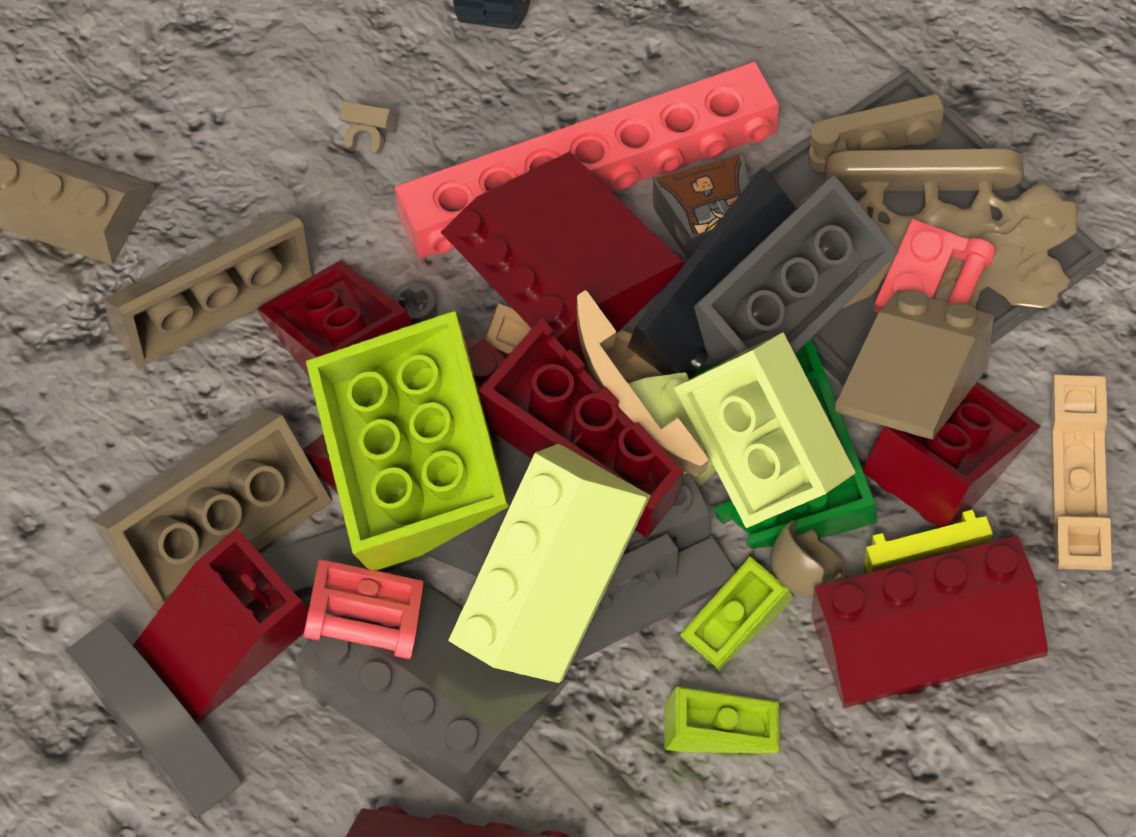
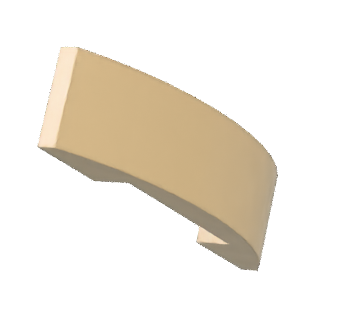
[576,290,709,477]
[1051,375,1112,570]

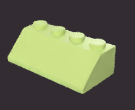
[448,444,651,683]

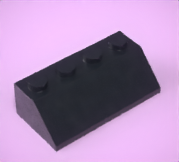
[627,167,796,378]

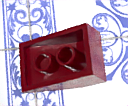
[257,260,412,379]
[863,382,1041,528]

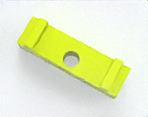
[864,510,993,573]

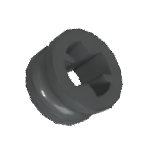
[391,281,437,325]

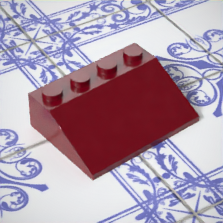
[440,151,684,364]

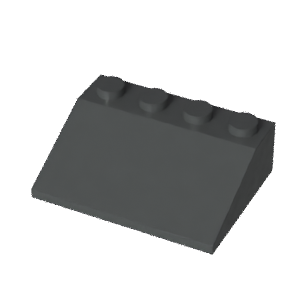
[295,568,568,802]

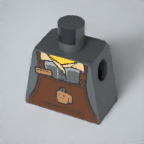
[653,152,750,260]

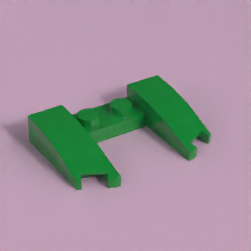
[688,338,877,549]

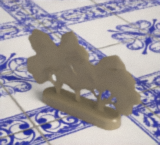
[799,149,1077,309]

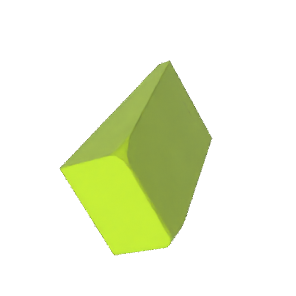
[680,557,794,670]
[664,687,780,754]

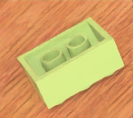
[674,332,856,528]

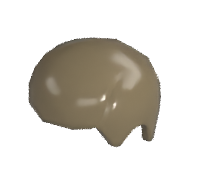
[770,520,847,599]

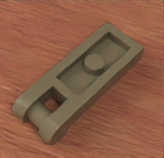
[808,94,944,173]

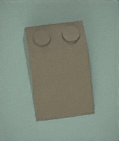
[835,290,994,440]

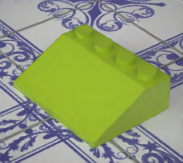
[306,311,509,571]

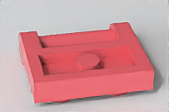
[874,219,997,313]
[303,559,424,660]

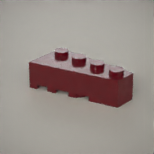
[478,318,684,538]

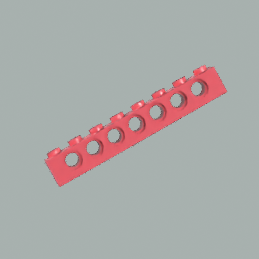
[394,62,779,259]

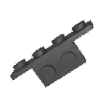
[570,533,736,665]

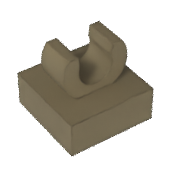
[339,101,399,154]

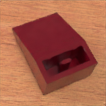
[132,528,308,724]

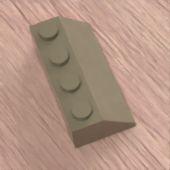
[0,135,155,265]
[103,212,312,369]
[91,409,332,613]

